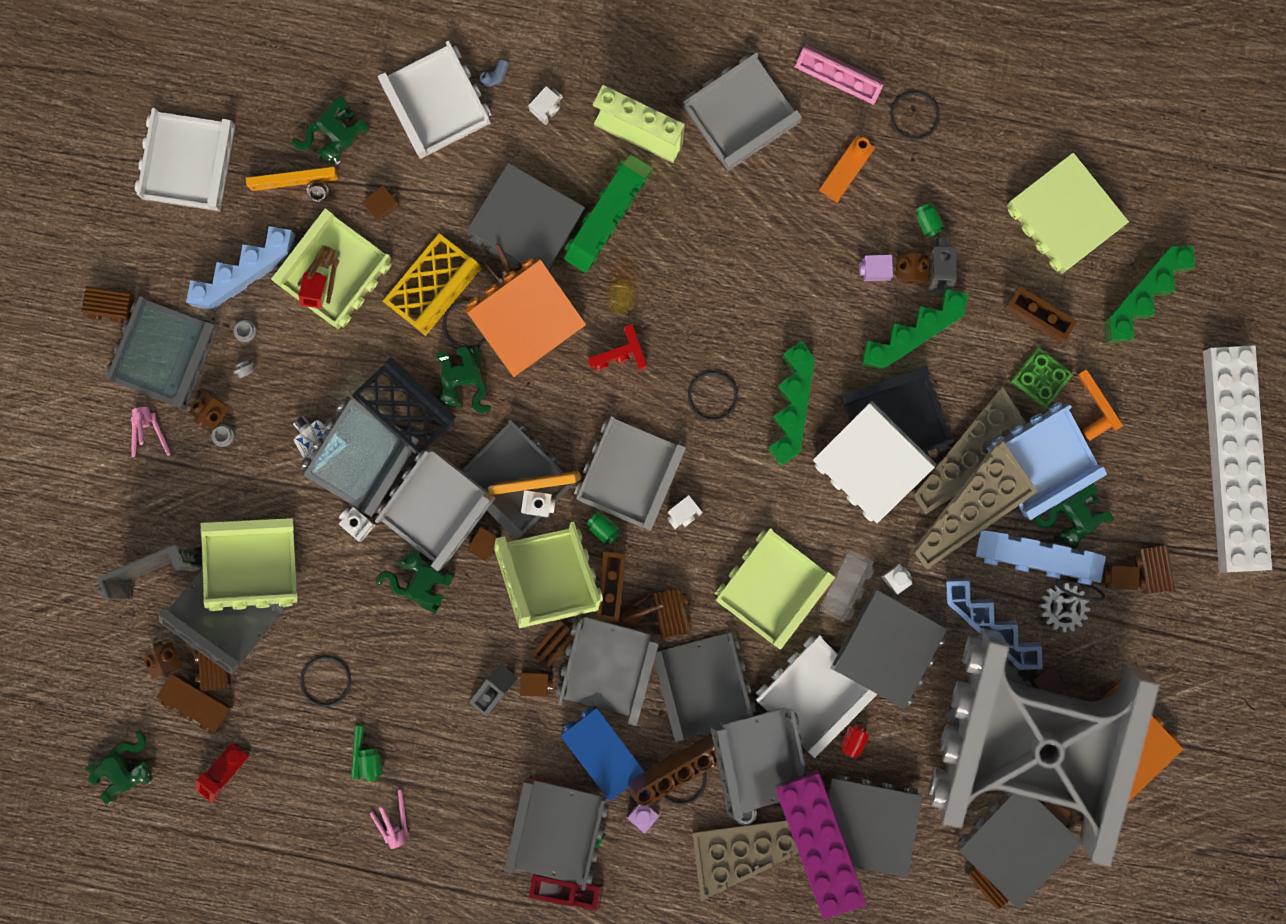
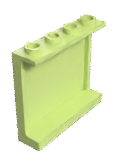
[593,85,685,163]
[1007,153,1129,274]
[271,209,392,330]
[201,518,297,611]
[494,522,602,628]
[715,528,835,650]

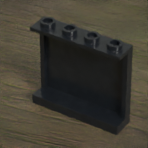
[841,366,955,456]

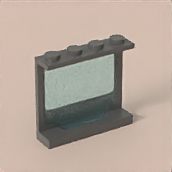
[106,296,219,410]
[299,396,419,517]

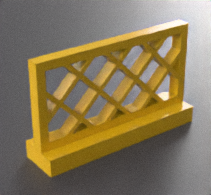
[383,233,482,336]

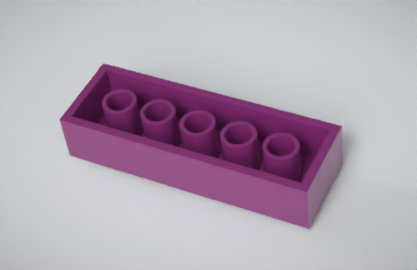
[775,769,867,920]

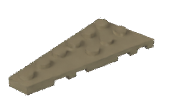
[913,387,1026,514]
[913,438,1038,569]
[692,820,798,901]

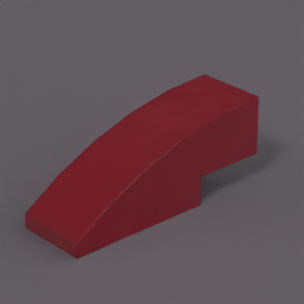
[528,875,604,910]

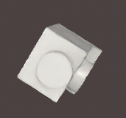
[528,86,563,125]
[521,490,556,517]
[667,495,703,529]
[339,507,376,542]
[881,563,913,595]

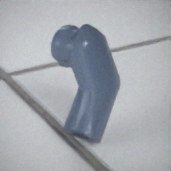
[480,60,509,87]

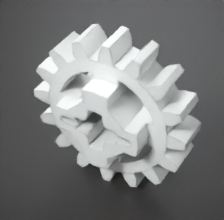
[1039,583,1090,632]

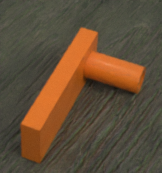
[819,136,875,203]
[1077,369,1123,441]

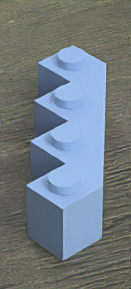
[186,226,296,310]
[976,530,1106,585]
[946,578,1043,670]

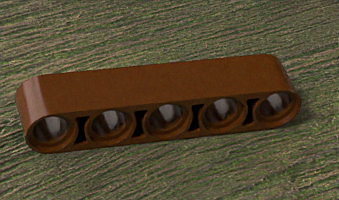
[628,734,718,806]

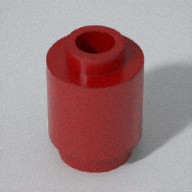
[841,723,870,759]

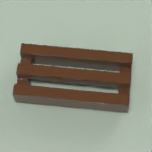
[531,620,575,669]

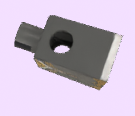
[927,238,957,293]

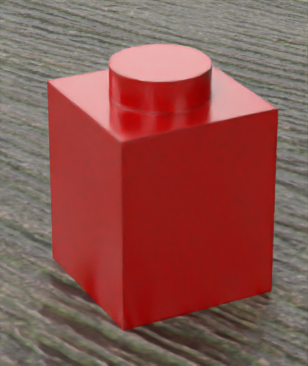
[299,272,327,309]

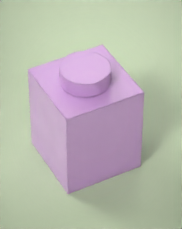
[859,255,893,281]
[627,804,659,834]

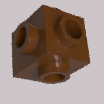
[896,250,929,285]
[189,391,230,430]
[142,641,182,679]

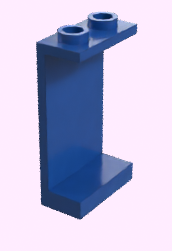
[561,707,646,801]

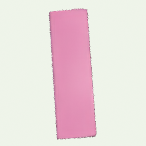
[795,45,885,105]

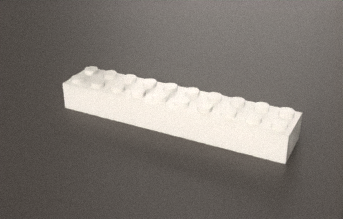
[1203,346,1272,573]

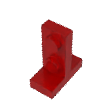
[588,324,647,372]
[195,742,249,804]

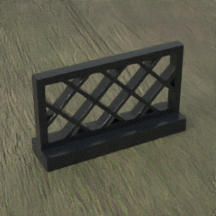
[352,357,456,456]

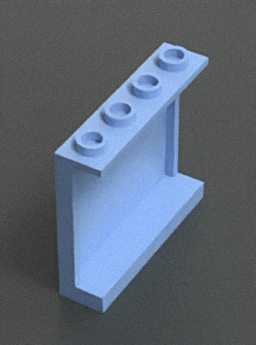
[987,402,1107,520]

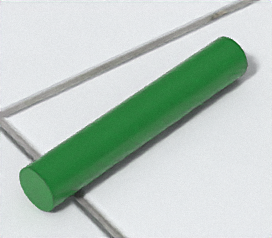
[351,725,364,779]

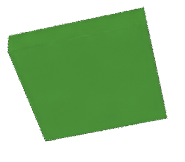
[1010,347,1073,409]

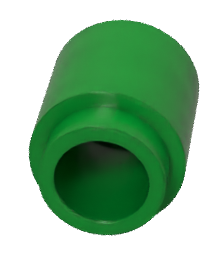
[915,203,945,238]
[586,511,620,544]
[358,748,383,782]

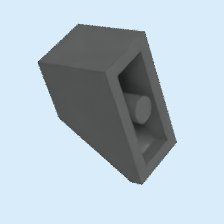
[469,664,518,717]

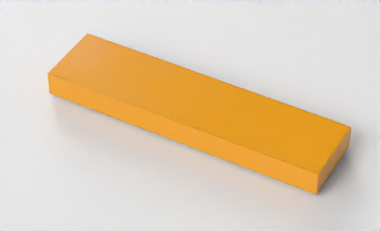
[246,167,338,191]
[488,471,581,495]

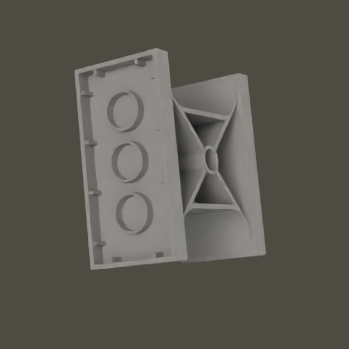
[929,627,1159,867]

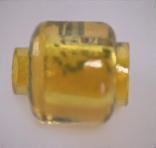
[607,280,637,315]

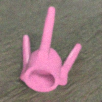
[131,407,171,457]
[370,789,409,849]

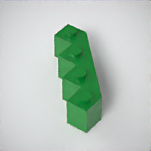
[564,155,653,273]
[1104,245,1195,343]
[861,289,969,370]
[767,341,815,467]

